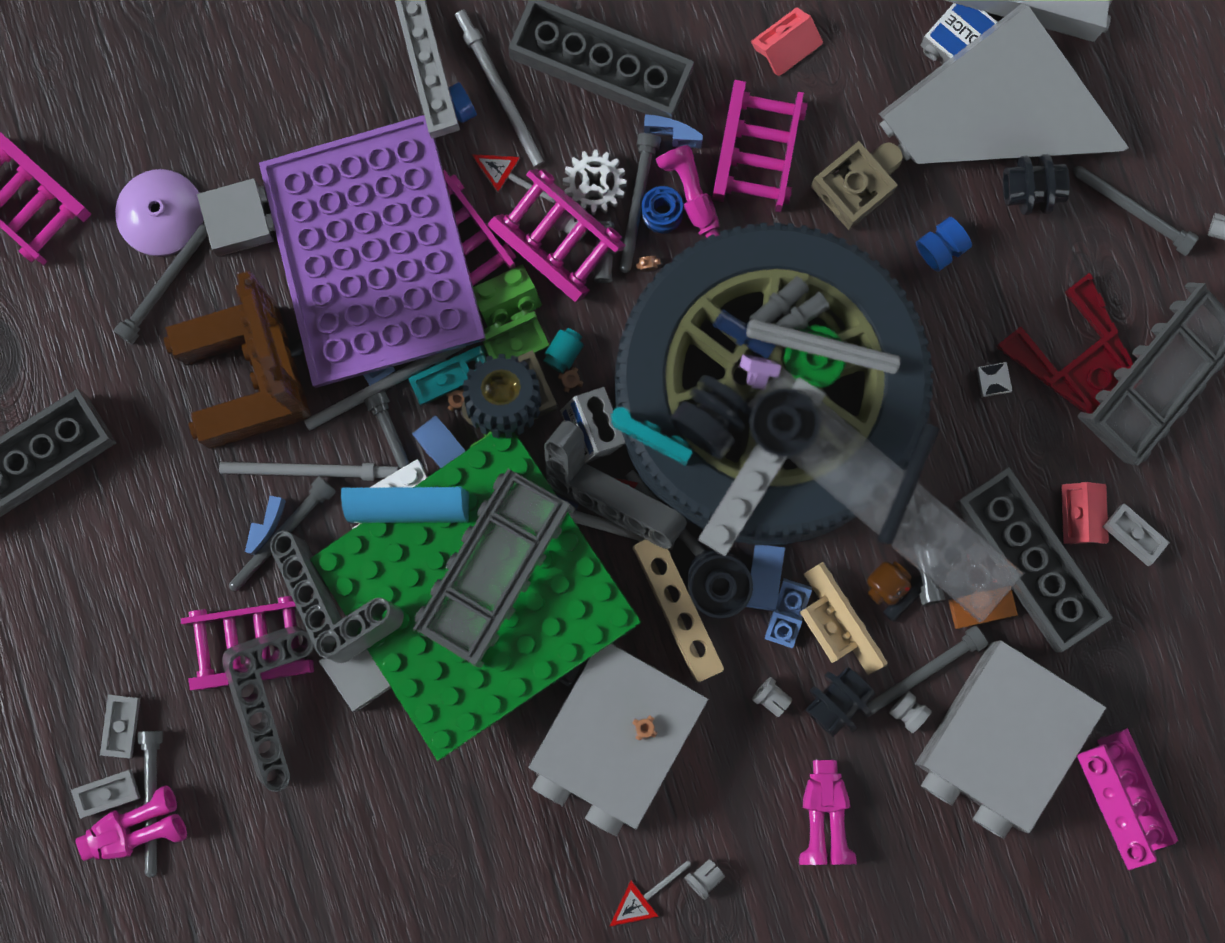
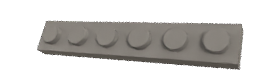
[395,0,460,139]
[698,377,826,556]

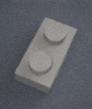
[1103,503,1170,566]
[100,695,140,758]
[71,769,140,819]

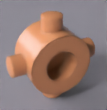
[636,256,661,272]
[558,367,584,393]
[446,388,464,411]
[632,715,657,741]

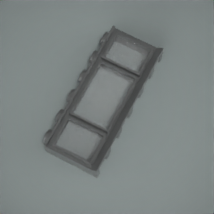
[1077,282,1225,466]
[413,469,576,668]

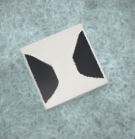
[976,362,1012,397]

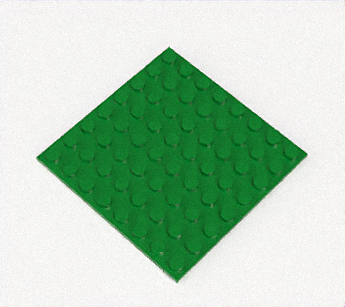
[310,432,642,761]

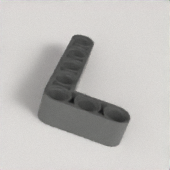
[545,421,687,549]
[270,531,404,663]
[222,626,314,792]

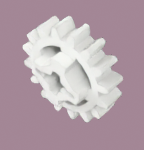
[563,150,626,215]

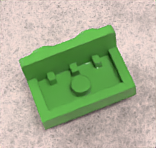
[473,264,542,327]
[482,310,549,359]

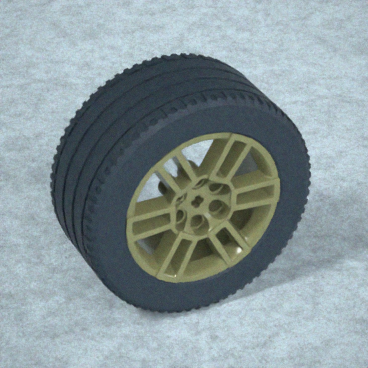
[615,222,933,545]

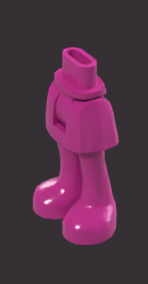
[656,145,720,238]
[799,760,857,865]
[75,785,187,861]

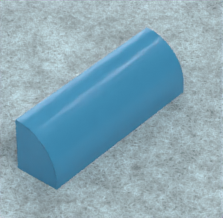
[341,487,469,523]

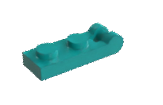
[408,345,487,406]
[611,407,693,466]

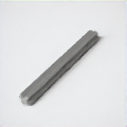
[747,320,900,374]

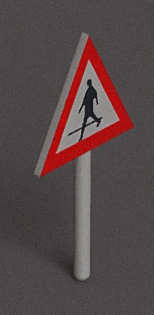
[471,154,556,203]
[610,861,691,926]

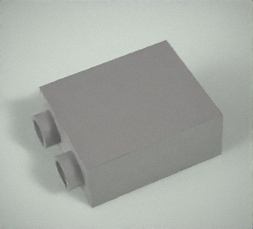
[915,641,1106,839]
[528,644,708,836]

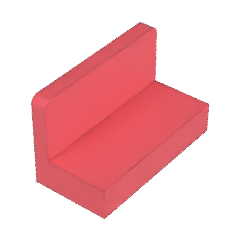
[751,7,823,76]
[1061,482,1109,544]

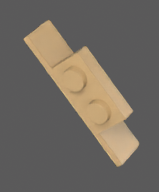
[800,562,887,675]

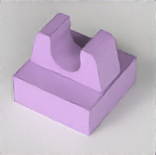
[740,354,781,390]

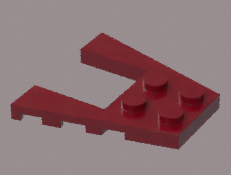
[996,272,1142,414]

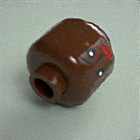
[867,561,912,605]

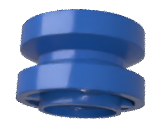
[642,186,683,233]

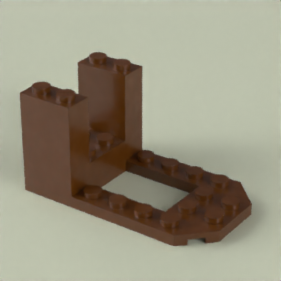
[164,270,311,449]

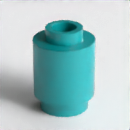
[543,328,584,374]

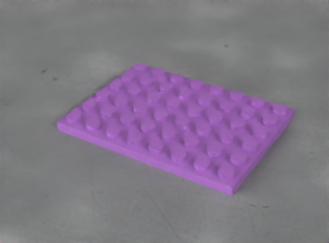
[259,115,486,388]

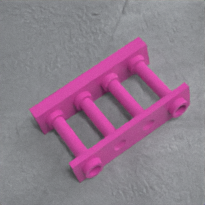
[712,80,807,213]
[0,132,91,265]
[487,169,626,302]
[443,170,517,286]
[180,596,314,691]
[1077,728,1178,870]

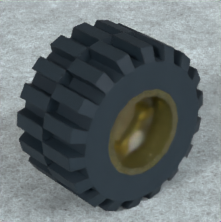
[463,354,541,438]

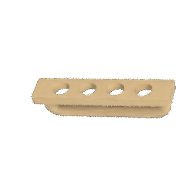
[633,540,724,683]

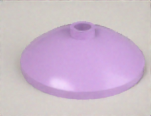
[115,169,204,256]

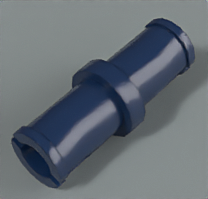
[713,309,776,359]

